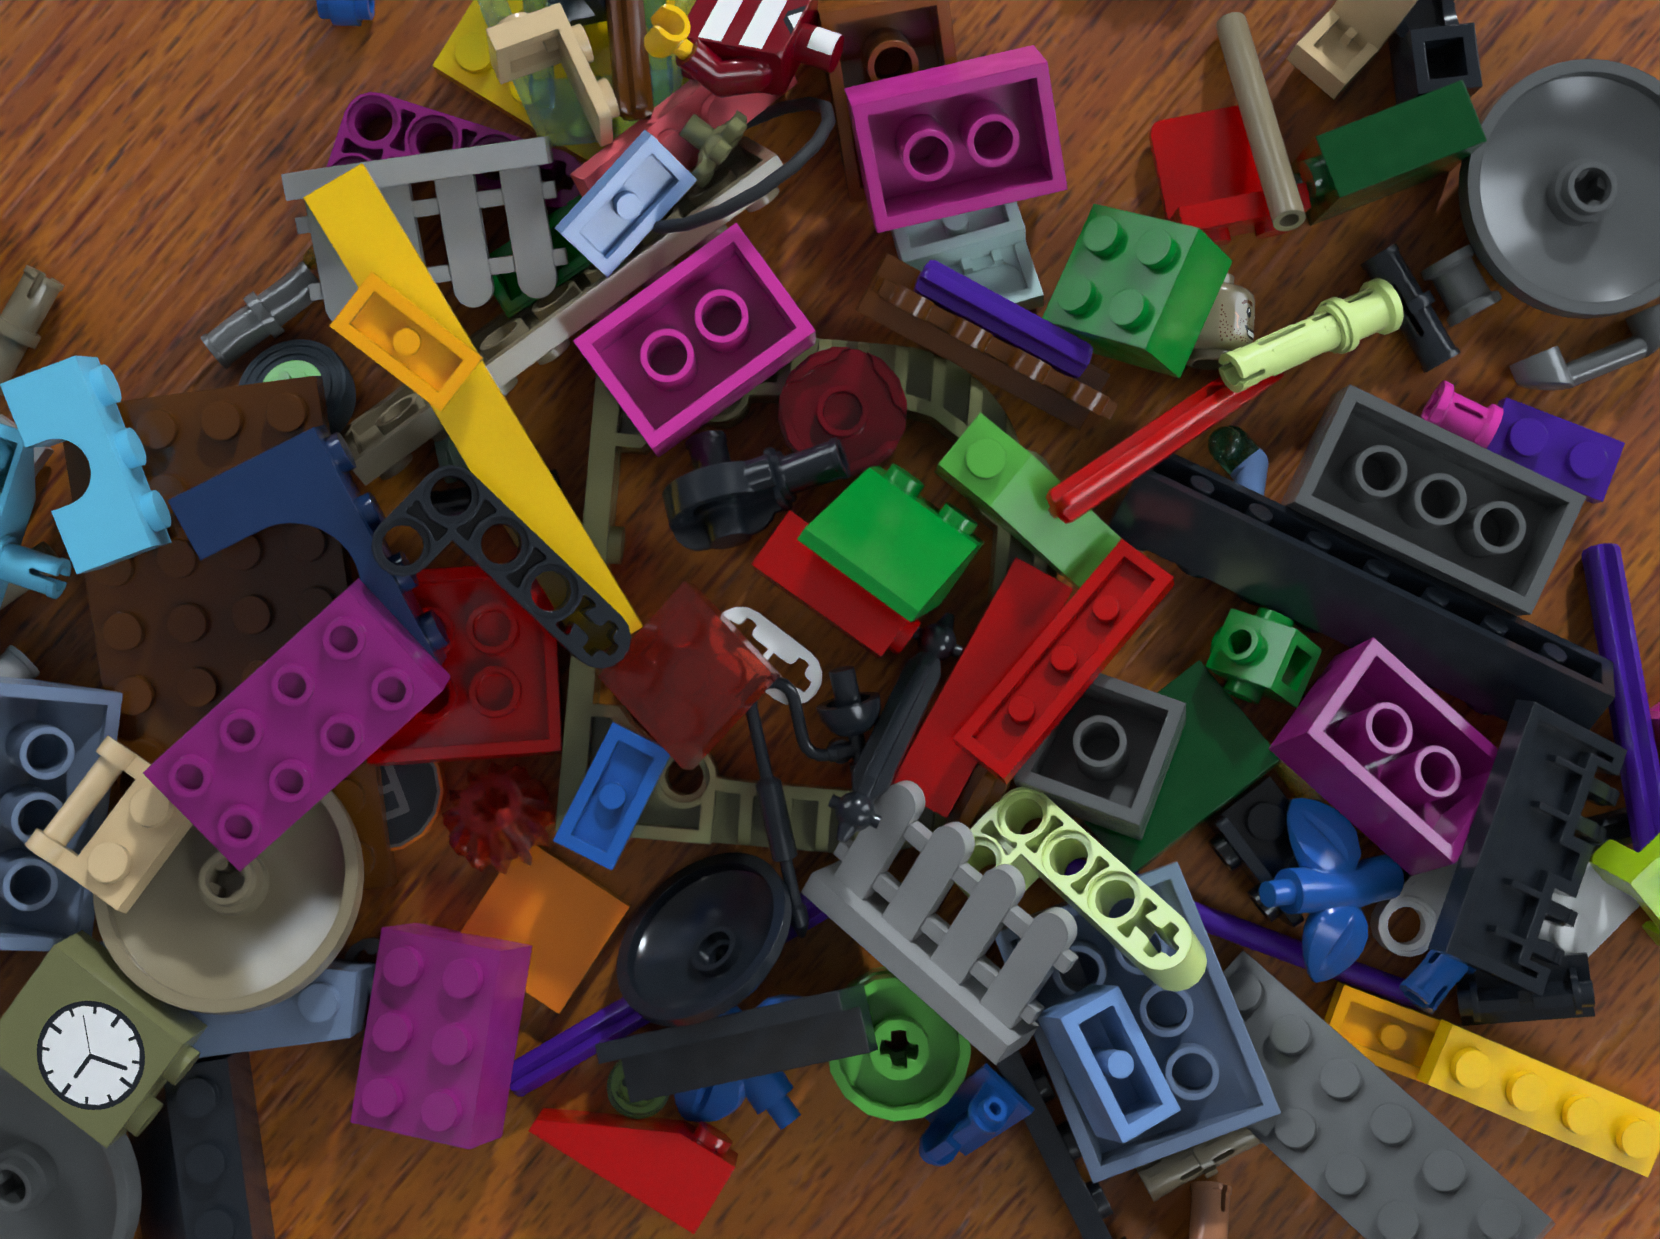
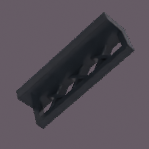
[595,984,878,1103]

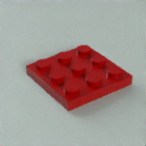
[367,566,564,766]

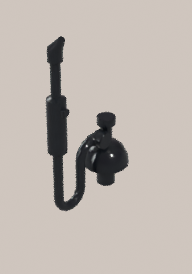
[745,666,881,938]

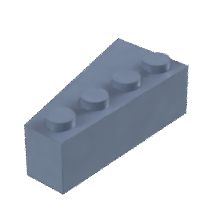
[100,941,376,1058]

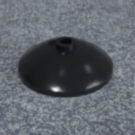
[616,852,792,1027]

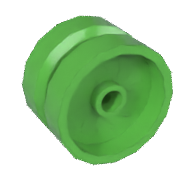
[829,967,971,1122]

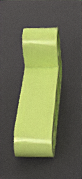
[955,786,1207,992]

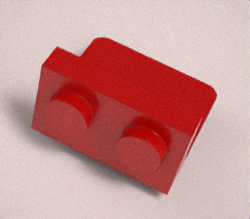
[1149,105,1311,247]

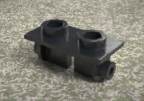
[1456,952,1595,1026]

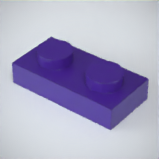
[1486,397,1625,504]

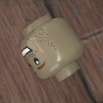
[1186,273,1255,370]

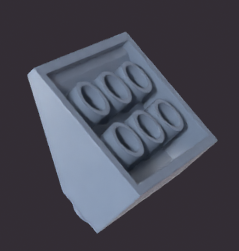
[995,861,1281,1184]

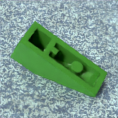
[934,412,1122,590]

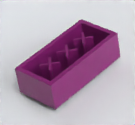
[143,578,451,872]

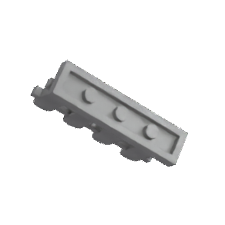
[281,135,569,321]
[801,780,1079,1065]

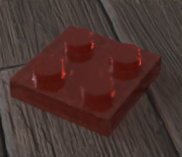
[598,581,781,770]

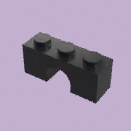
[1388,0,1483,105]

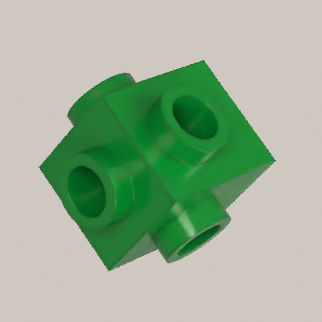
[1206,607,1322,708]

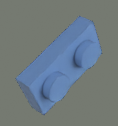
[555,130,697,278]

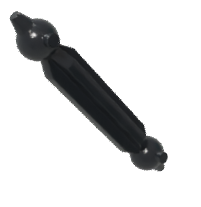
[828,613,963,843]

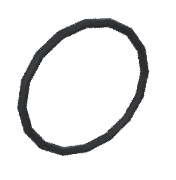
[652,97,836,234]

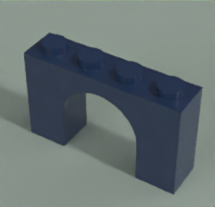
[168,425,450,665]

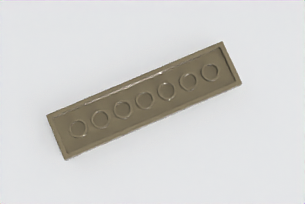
[340,136,783,486]

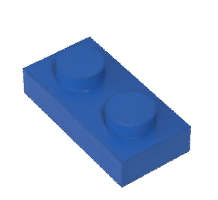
[553,722,673,870]

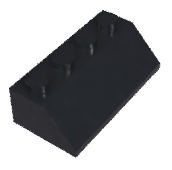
[128,1051,275,1239]

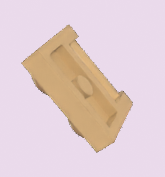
[24,735,193,914]

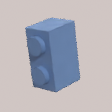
[1037,984,1181,1144]

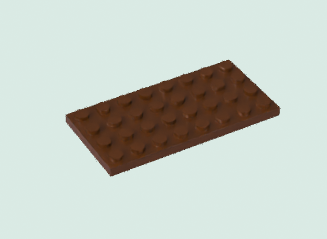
[63,376,398,890]

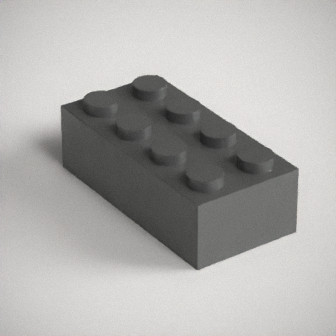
[1280,384,1587,616]

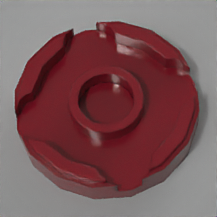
[778,347,907,478]

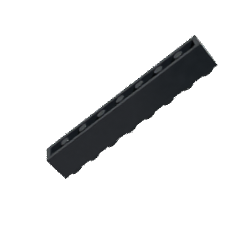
[1108,453,1615,730]

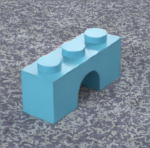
[0,356,172,574]

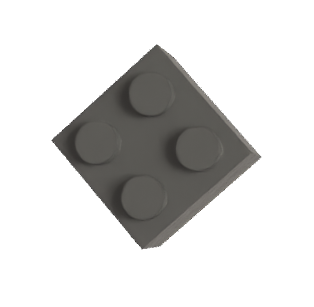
[1014,673,1186,841]

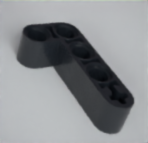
[371,465,631,669]

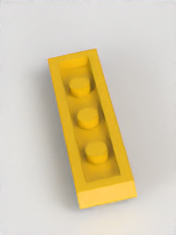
[1417,1019,1660,1177]

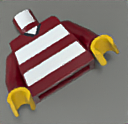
[644,0,844,98]

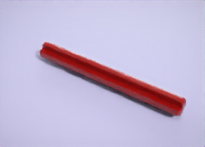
[1046,372,1284,524]

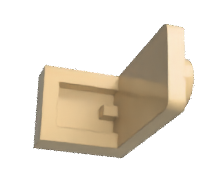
[1286,0,1418,99]
[486,2,620,147]

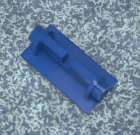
[919,1063,1034,1167]

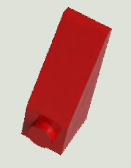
[528,1107,738,1235]

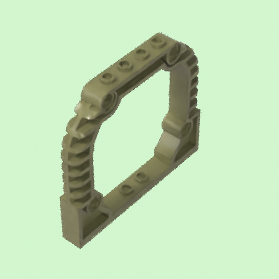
[555,338,1058,853]

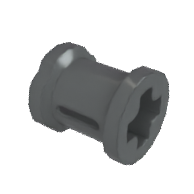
[1420,244,1502,328]

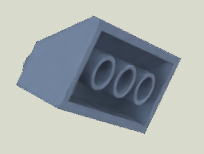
[0,677,123,951]

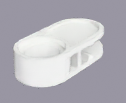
[1370,855,1461,957]

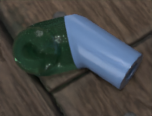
[1208,425,1269,496]

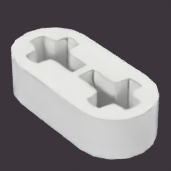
[711,607,822,705]

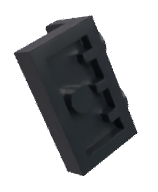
[1205,775,1305,928]

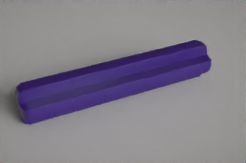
[914,260,1093,378]

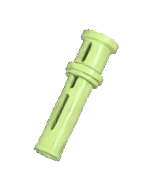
[1218,278,1404,393]

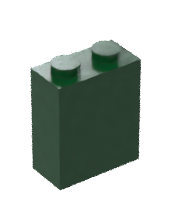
[1291,79,1487,226]

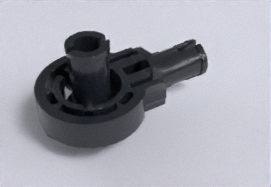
[662,430,851,551]

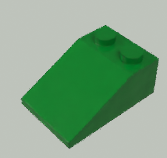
[797,463,985,622]

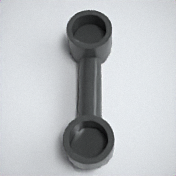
[1509,304,1660,391]

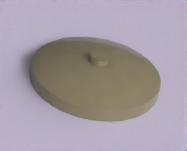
[93,790,364,1015]

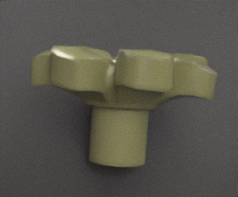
[679,110,747,188]

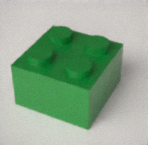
[1042,204,1232,378]

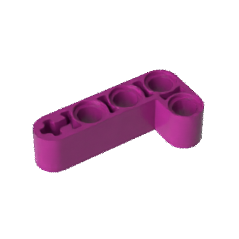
[327,92,581,215]

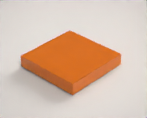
[460,835,631,1014]

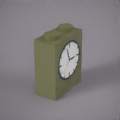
[0,930,208,1149]

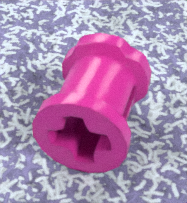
[1420,380,1503,449]

